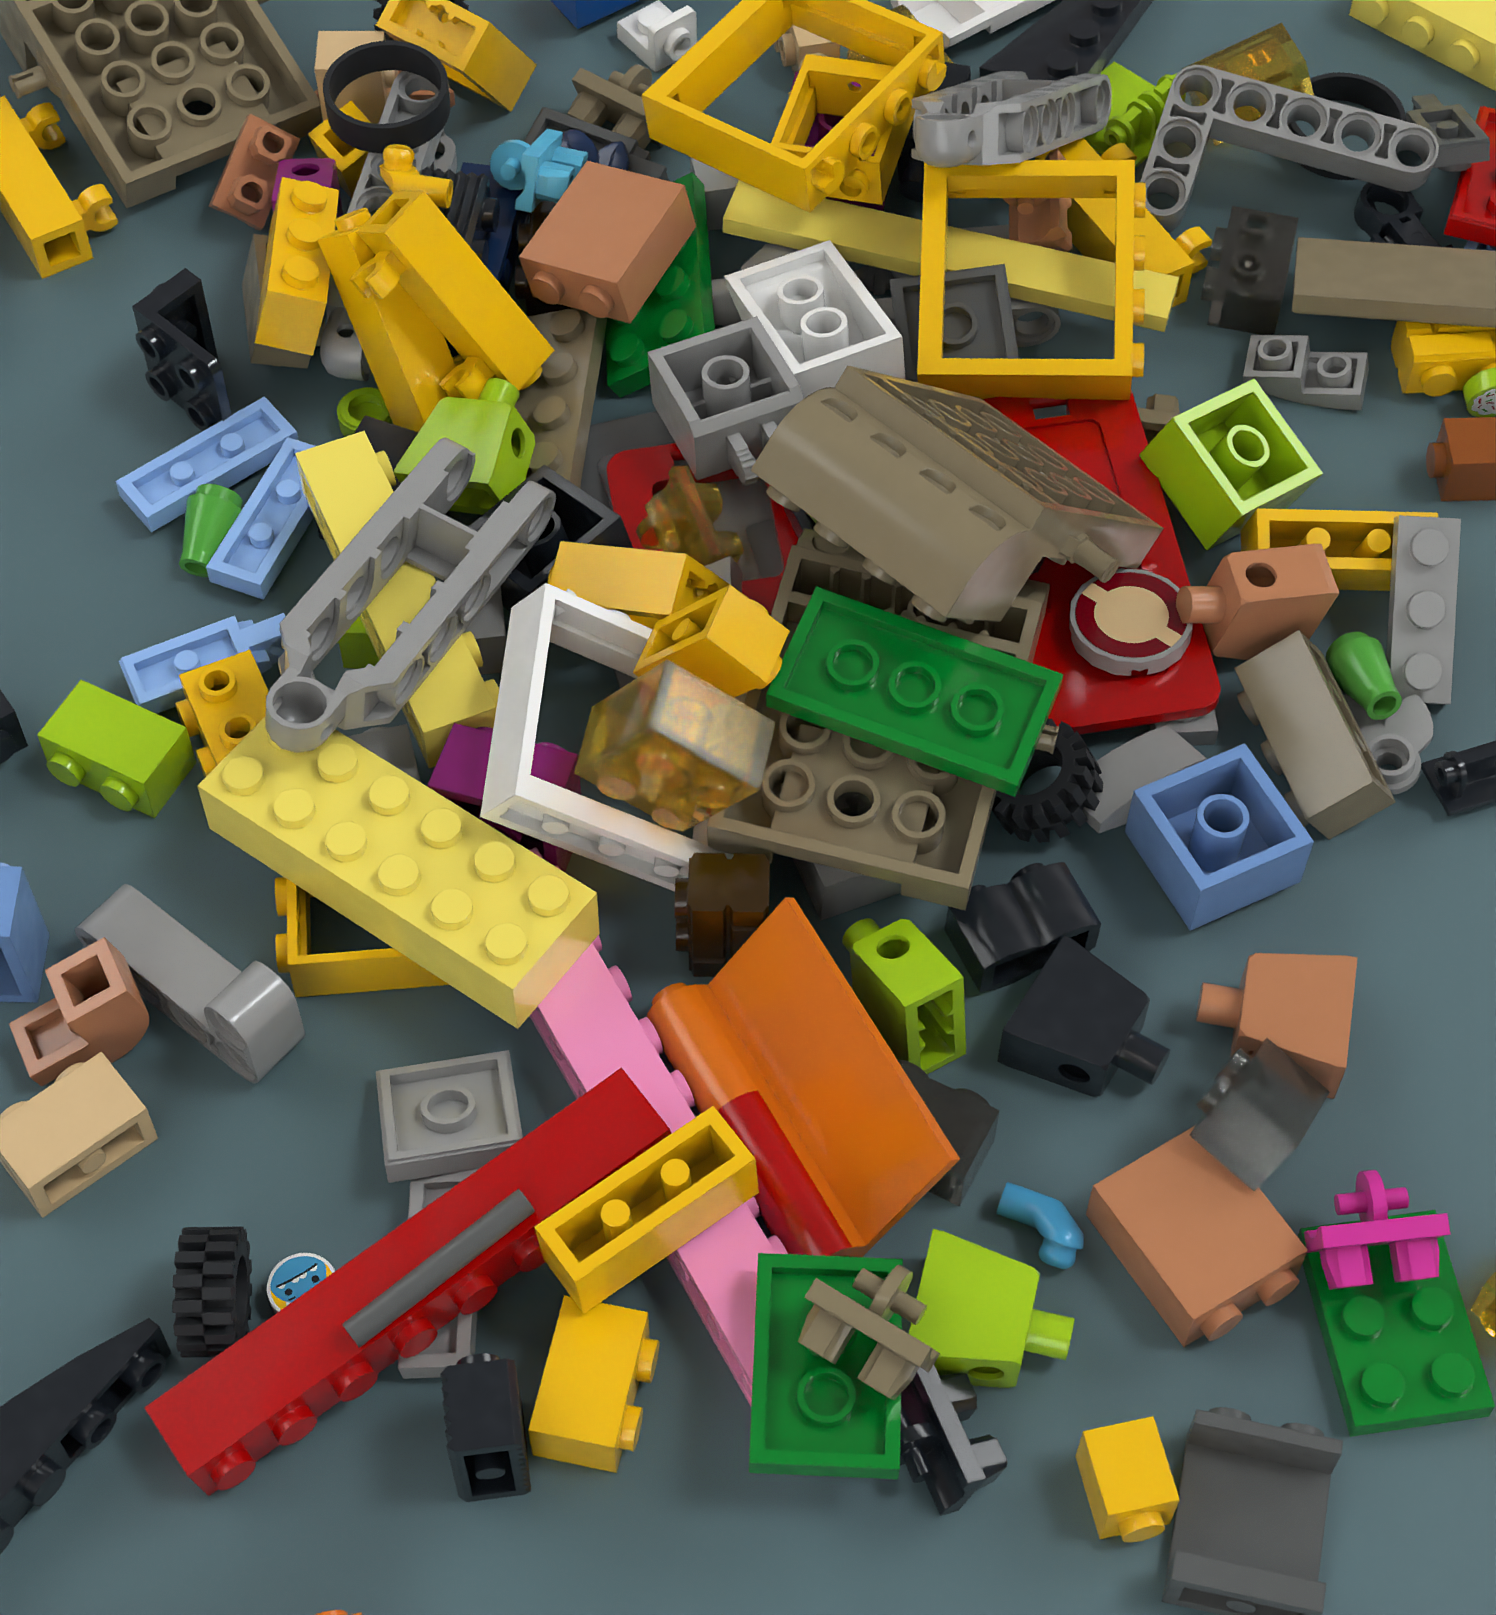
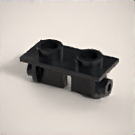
[1421,741,1496,816]

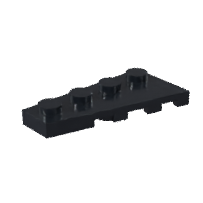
[979,0,1153,81]

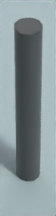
[342,1189,535,1348]

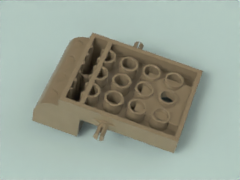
[0,0,322,208]
[751,365,1164,624]
[707,528,1059,911]

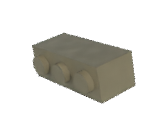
[1234,630,1396,840]

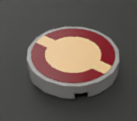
[1069,568,1193,676]

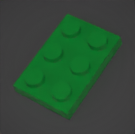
[1297,1210,1495,1437]
[749,1253,903,1479]

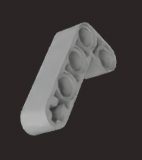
[75,884,305,1084]

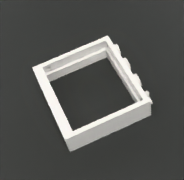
[480,583,747,891]

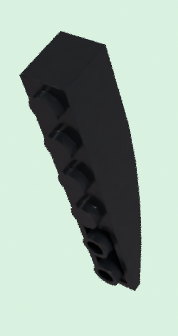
[0,1318,171,1554]

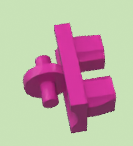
[1304,1170,1451,1290]

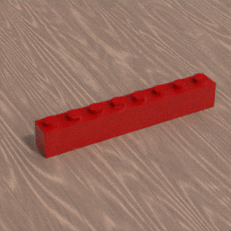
[144,1067,672,1496]

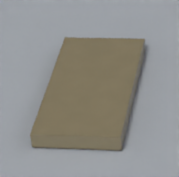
[1292,237,1496,328]

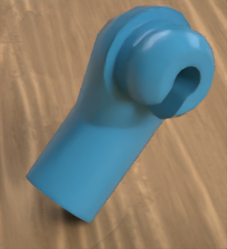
[996,1182,1084,1269]

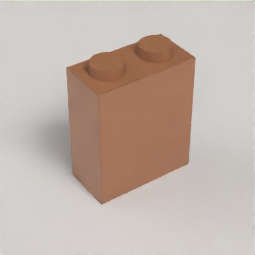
[519,161,696,324]
[1086,1119,1308,1347]

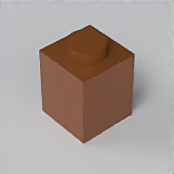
[1426,417,1496,501]

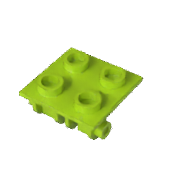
[1083,61,1186,168]

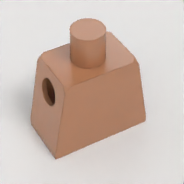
[1176,544,1339,660]
[1196,953,1358,1099]

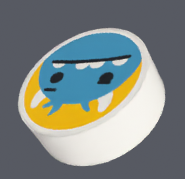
[267,1253,335,1314]

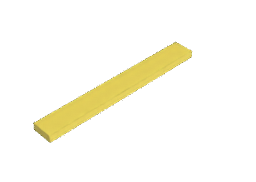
[723,180,1179,332]

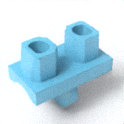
[490,129,588,213]

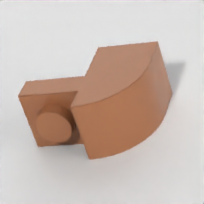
[9,937,149,1087]

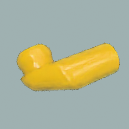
[379,144,453,208]

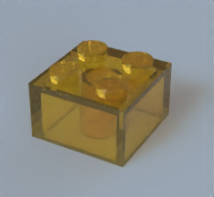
[574,659,776,832]

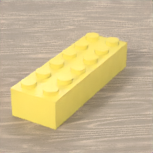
[197,717,600,1029]

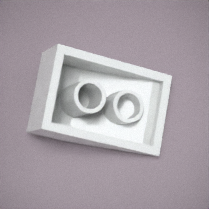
[724,240,905,398]

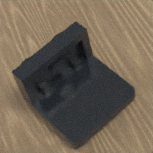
[132,268,232,431]

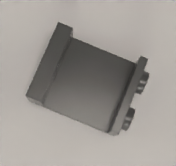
[1162,1407,1343,1615]

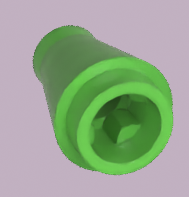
[179,484,243,577]
[1325,632,1402,720]

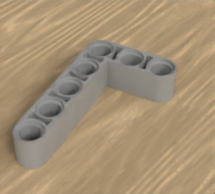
[1140,65,1439,232]

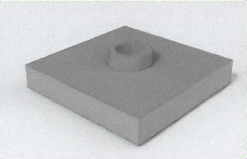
[376,1050,523,1183]

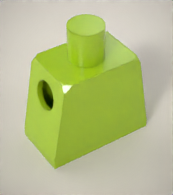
[394,378,535,515]
[842,918,966,1082]
[908,1229,1075,1388]

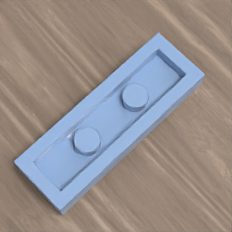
[115,396,299,532]
[206,437,316,600]

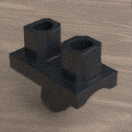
[900,1365,1007,1515]

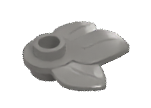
[1344,694,1433,795]

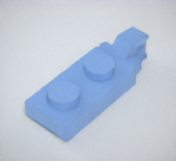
[119,613,286,714]

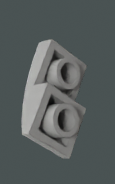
[1243,335,1369,411]
[1082,724,1207,833]

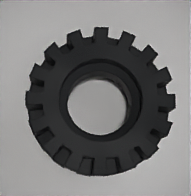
[992,719,1103,843]
[172,1226,252,1358]

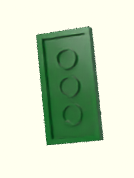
[605,172,715,398]
[766,586,1064,797]

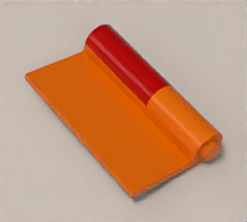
[647,897,960,1257]

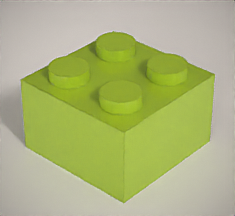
[1139,378,1323,550]

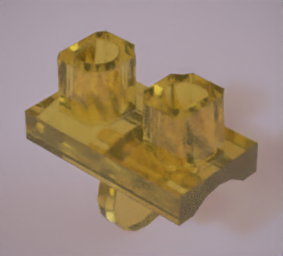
[636,466,744,566]

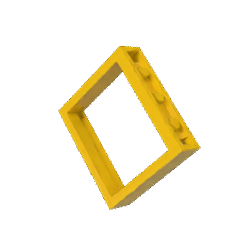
[642,0,947,213]
[917,160,1146,400]

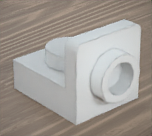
[617,0,697,73]

